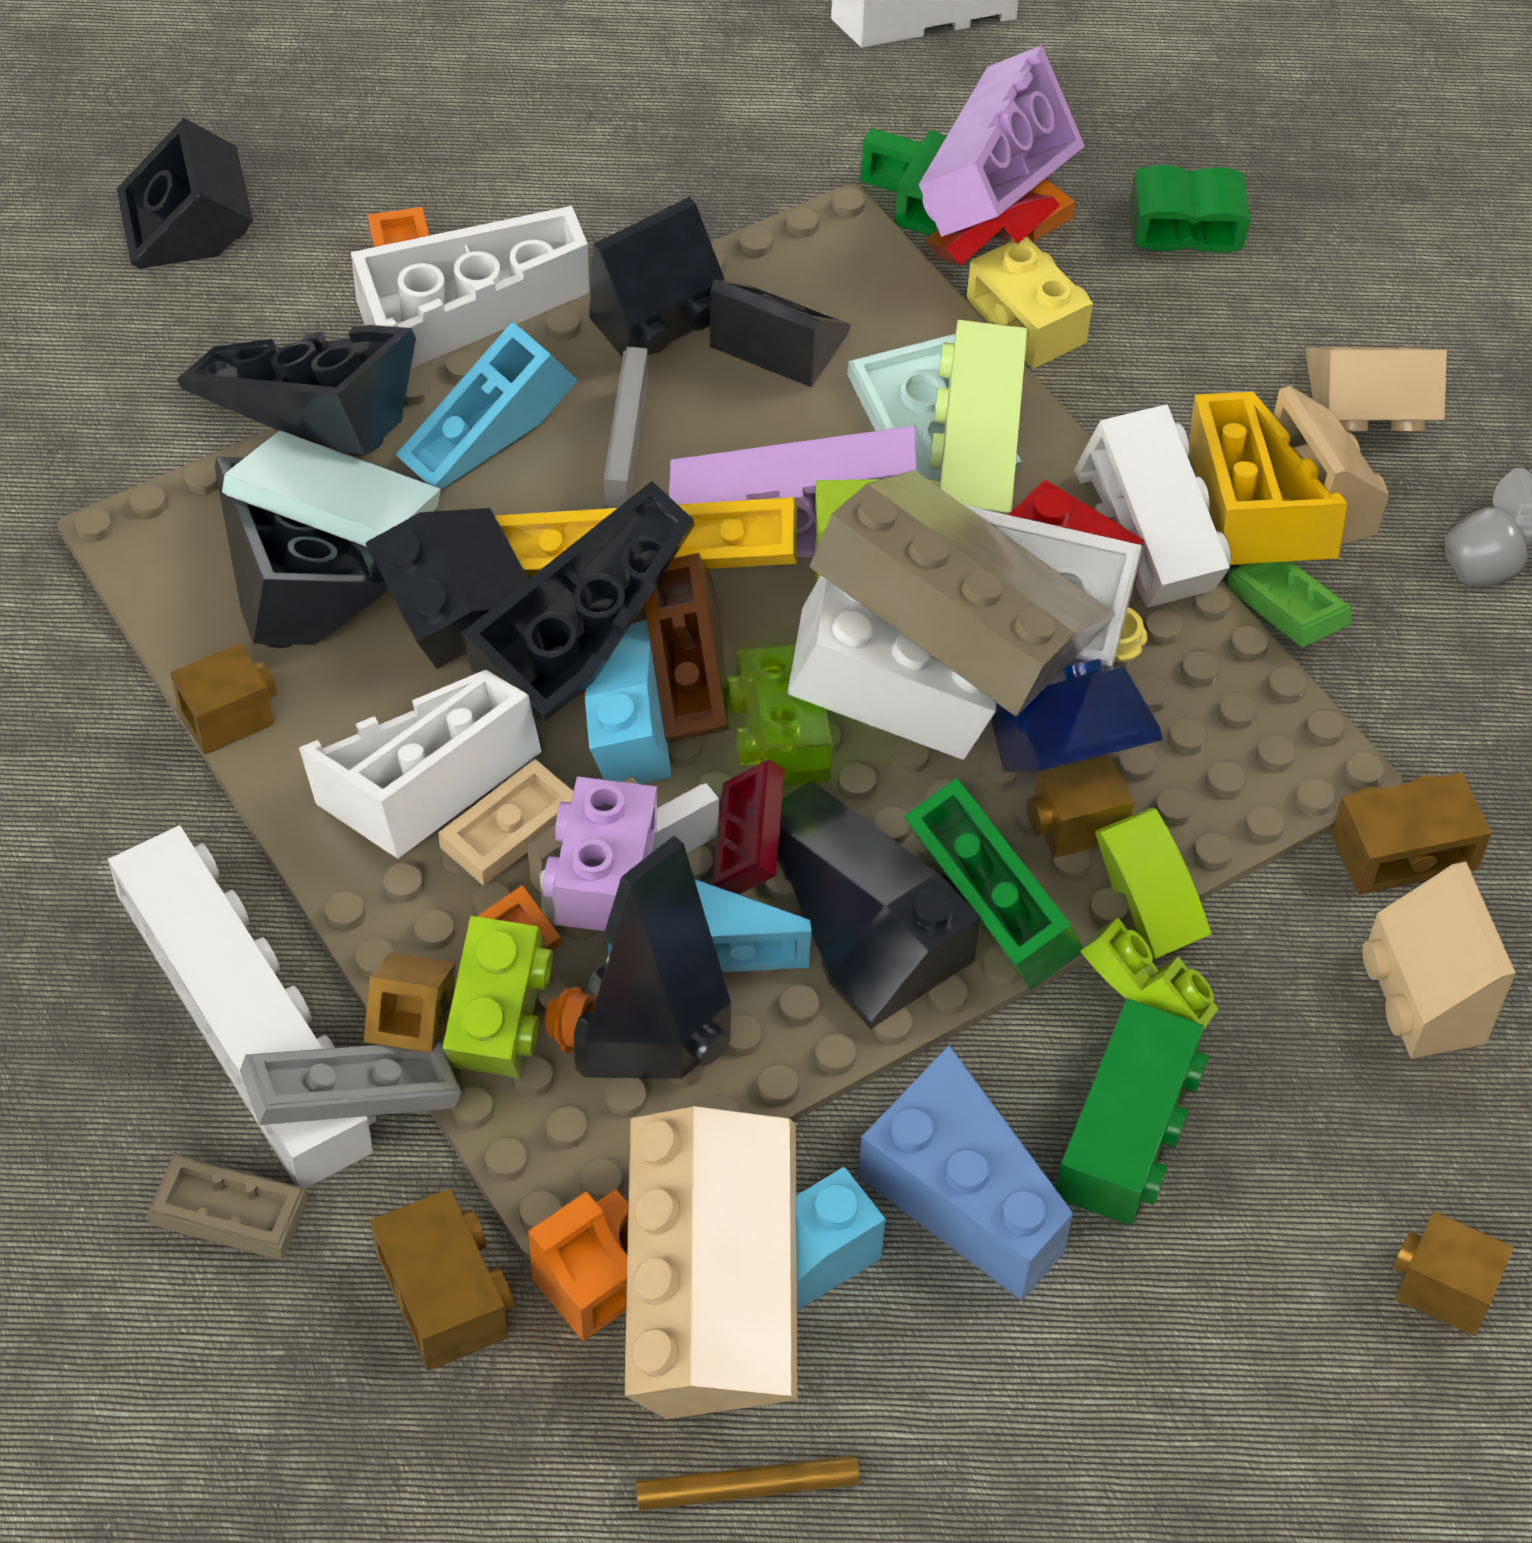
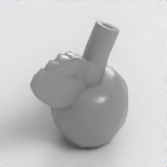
[1444,468,1532,586]

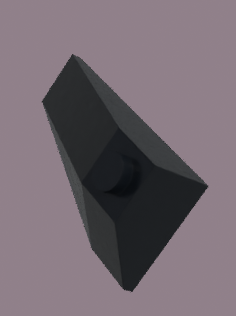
[177,325,416,456]
[215,457,386,648]
[461,481,694,721]
[777,780,981,1029]
[573,836,731,1079]

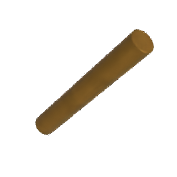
[636,1455,860,1511]

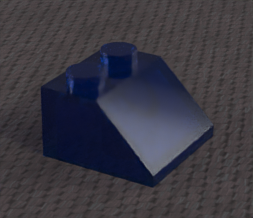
[991,658,1163,772]

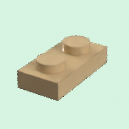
[438,759,574,886]

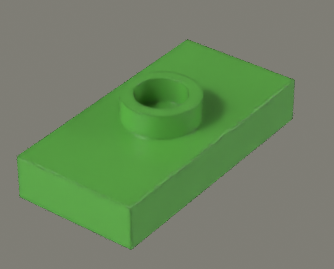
[1228,561,1351,647]

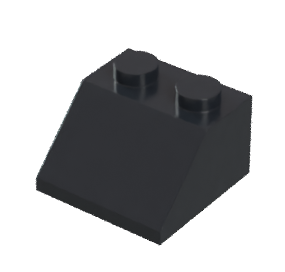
[117,118,253,269]
[589,196,725,358]
[365,508,529,669]

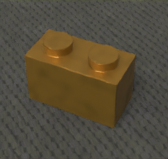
[1331,772,1492,895]
[370,1188,514,1371]

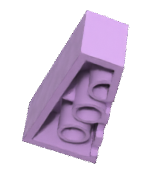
[919,45,1085,237]
[669,426,917,558]

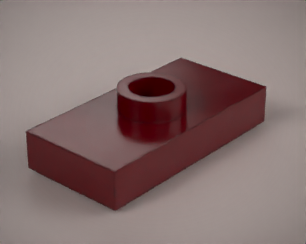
[713,759,785,895]

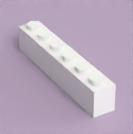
[108,825,376,1188]

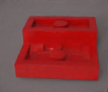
[924,191,1060,266]

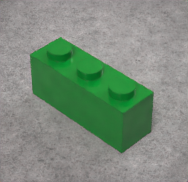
[903,777,1083,990]
[1055,998,1209,1227]

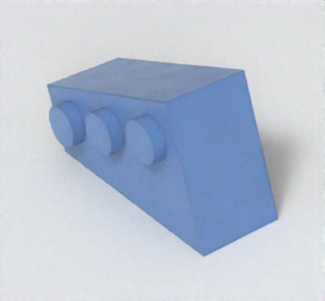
[858,1045,1073,1301]

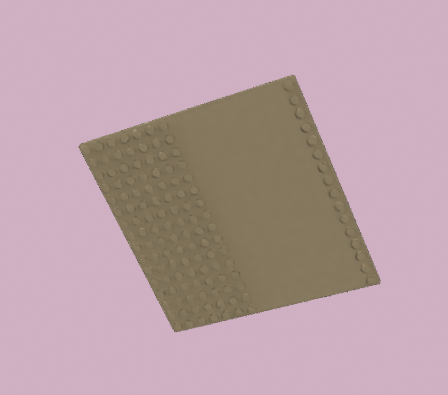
[58,183,1403,1261]

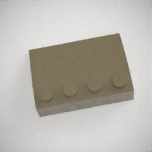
[809,470,1115,717]

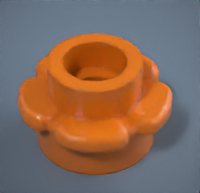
[545,986,597,1054]

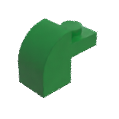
[860,127,946,236]

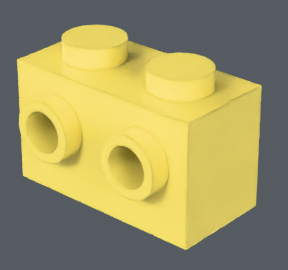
[966,236,1093,369]

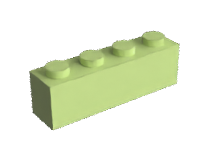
[928,320,1027,515]

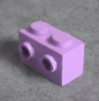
[543,777,657,931]

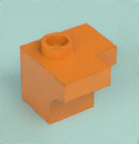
[528,1189,629,1342]

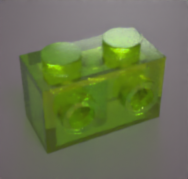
[726,644,833,786]

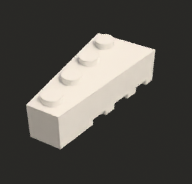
[351,206,589,369]

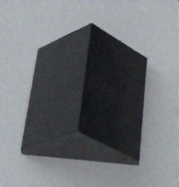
[709,279,851,387]

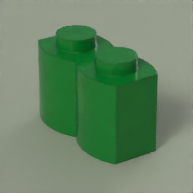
[1129,165,1250,253]

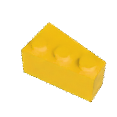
[1189,391,1348,565]

